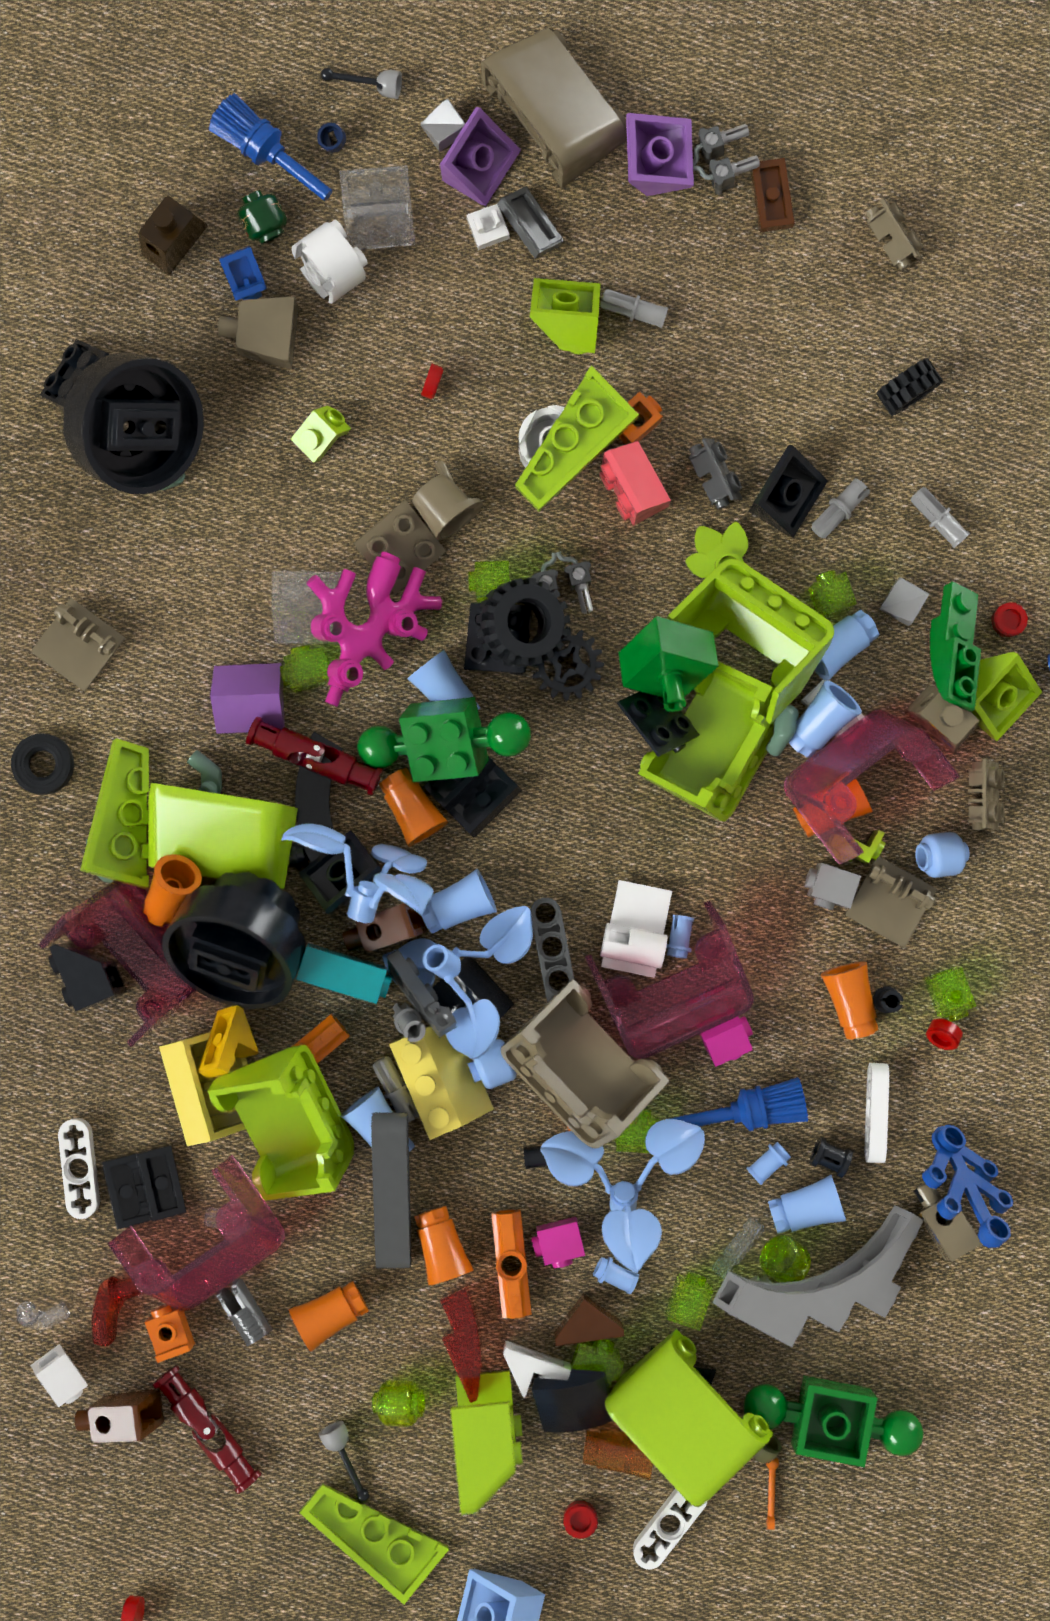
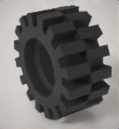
[876,358,943,416]

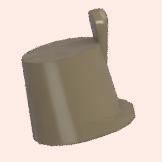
[412,460,483,541]

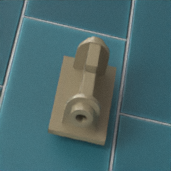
[866,198,923,271]

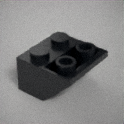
[40,339,109,411]
[48,943,127,1012]

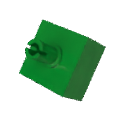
[618,616,719,712]

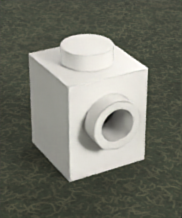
[31,1344,88,1407]

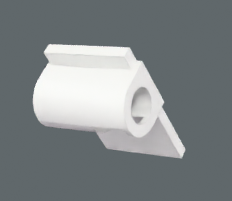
[600,880,672,978]

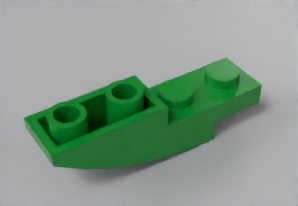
[930,581,981,712]

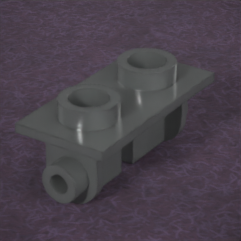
[689,438,743,510]

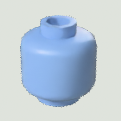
[915,831,970,878]
[467,1039,517,1089]

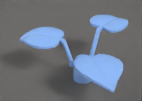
[281,824,433,923]
[382,906,533,1060]
[540,1119,705,1273]

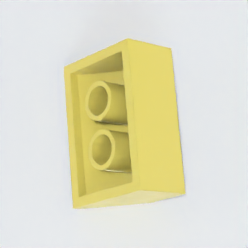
[389,1025,494,1140]
[159,1031,248,1146]

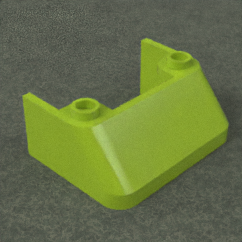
[667,559,834,724]
[451,1370,523,1515]

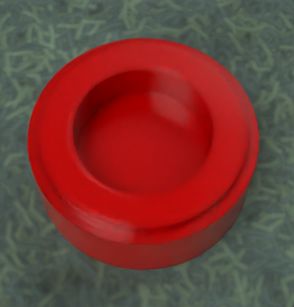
[421,364,444,400]
[991,602,1028,638]
[926,1019,963,1050]
[563,1500,598,1539]
[121,1595,145,1621]

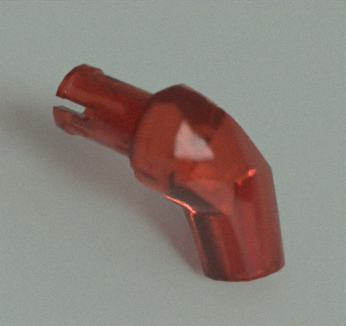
[91,1271,152,1346]

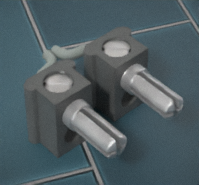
[693,124,760,195]
[531,552,593,614]

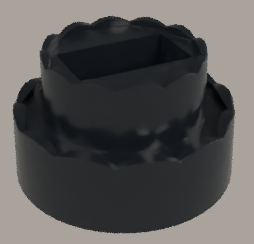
[63,353,204,494]
[162,872,306,1009]

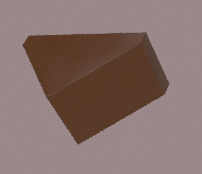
[554,1293,624,1346]

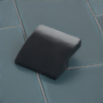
[423,756,522,838]
[101,1145,186,1230]
[532,1369,613,1432]

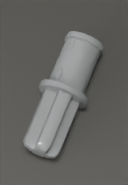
[600,289,668,329]
[812,479,870,539]
[910,487,970,548]
[393,1002,426,1042]
[373,1056,419,1122]

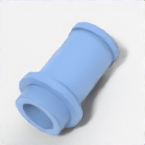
[666,915,694,959]
[746,1142,791,1185]
[593,1257,639,1295]

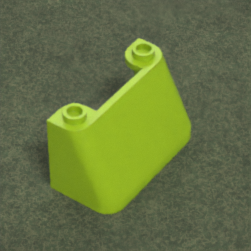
[638,661,774,822]
[148,783,298,889]
[207,1045,354,1201]
[605,1329,773,1507]

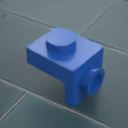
[219,245,267,301]

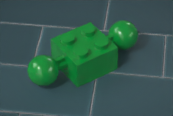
[357,697,531,782]
[743,1375,924,1468]

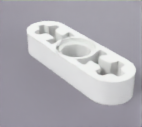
[864,1063,889,1163]
[58,1118,100,1219]
[633,1488,707,1569]

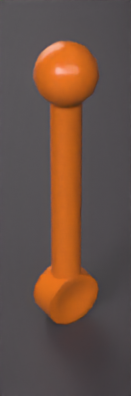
[766,1457,779,1530]

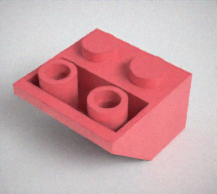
[599,441,671,526]

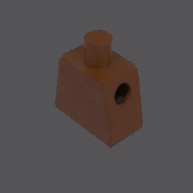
[343,903,428,953]
[75,1388,164,1443]

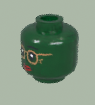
[237,190,288,245]

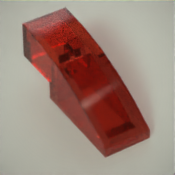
[440,1285,483,1403]

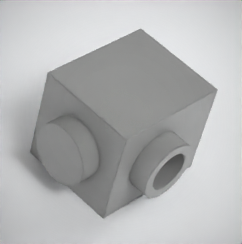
[804,863,861,911]

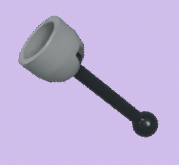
[321,68,402,99]
[318,1421,370,1503]

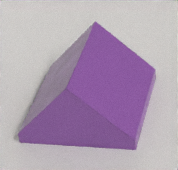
[440,107,521,206]
[626,113,694,196]
[210,663,285,734]

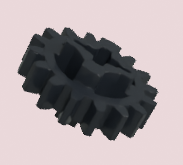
[531,627,604,702]

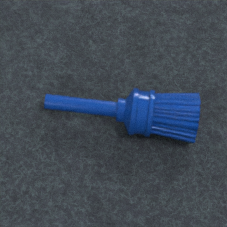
[209,93,333,201]
[669,1077,808,1132]

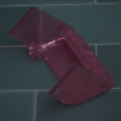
[784,710,960,865]
[38,881,197,1047]
[585,900,754,1059]
[107,1155,285,1311]

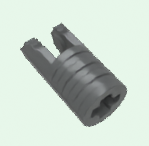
[216,1278,273,1346]

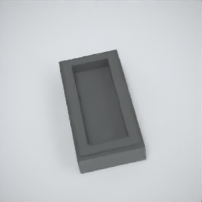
[497,186,564,259]

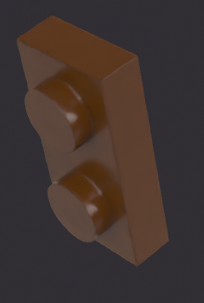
[751,158,795,232]

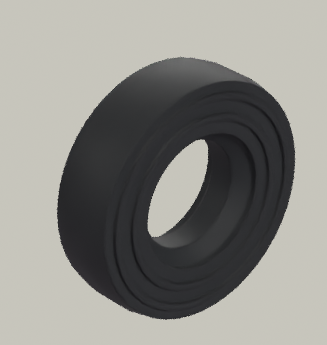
[11,733,74,795]

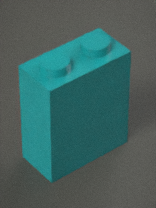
[296,943,392,1004]

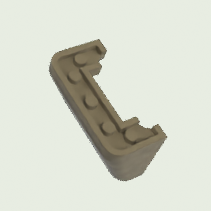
[481,28,627,188]
[500,979,670,1149]

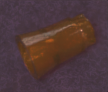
[583,1429,653,1481]

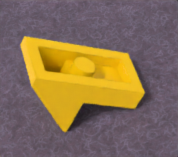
[197,1005,259,1078]

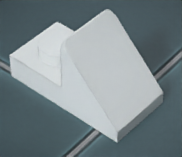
[503,1341,571,1398]

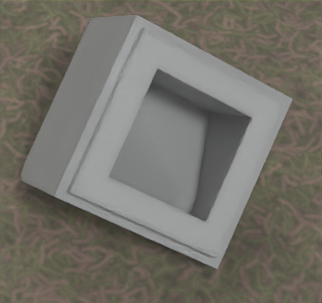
[420,99,465,152]
[879,577,929,626]

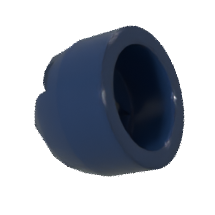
[317,123,346,153]

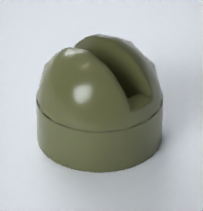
[754,1435,781,1463]

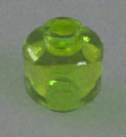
[759,1235,811,1283]
[372,1380,425,1426]

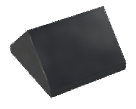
[748,445,828,538]
[298,830,383,915]
[432,957,514,1019]

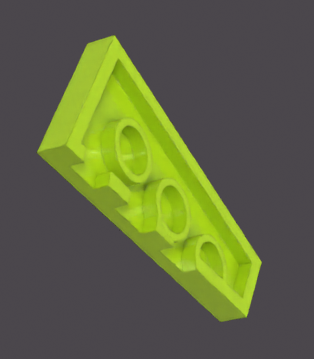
[515,365,639,512]
[80,738,149,889]
[300,1483,449,1604]

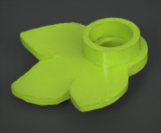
[685,522,748,578]

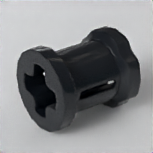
[809,1136,853,1178]

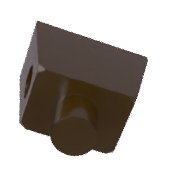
[138,195,208,275]

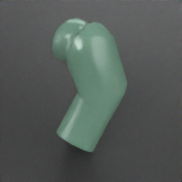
[766,705,799,756]
[187,750,222,794]

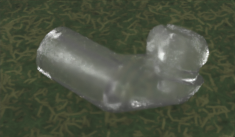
[16,1301,70,1331]

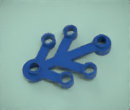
[922,1125,1013,1248]

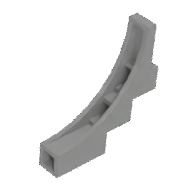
[712,1205,924,1347]

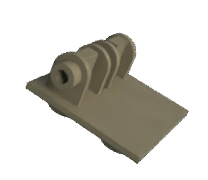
[353,500,447,595]
[30,598,125,692]
[968,759,1005,831]
[845,857,937,948]

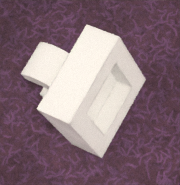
[466,204,510,250]

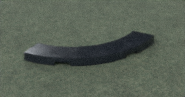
[295,732,351,907]

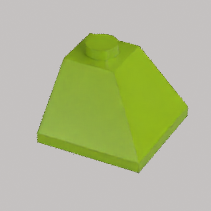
[530,278,601,354]
[971,652,1042,741]

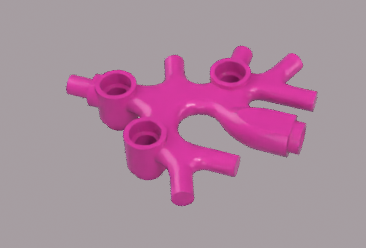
[306,551,442,707]

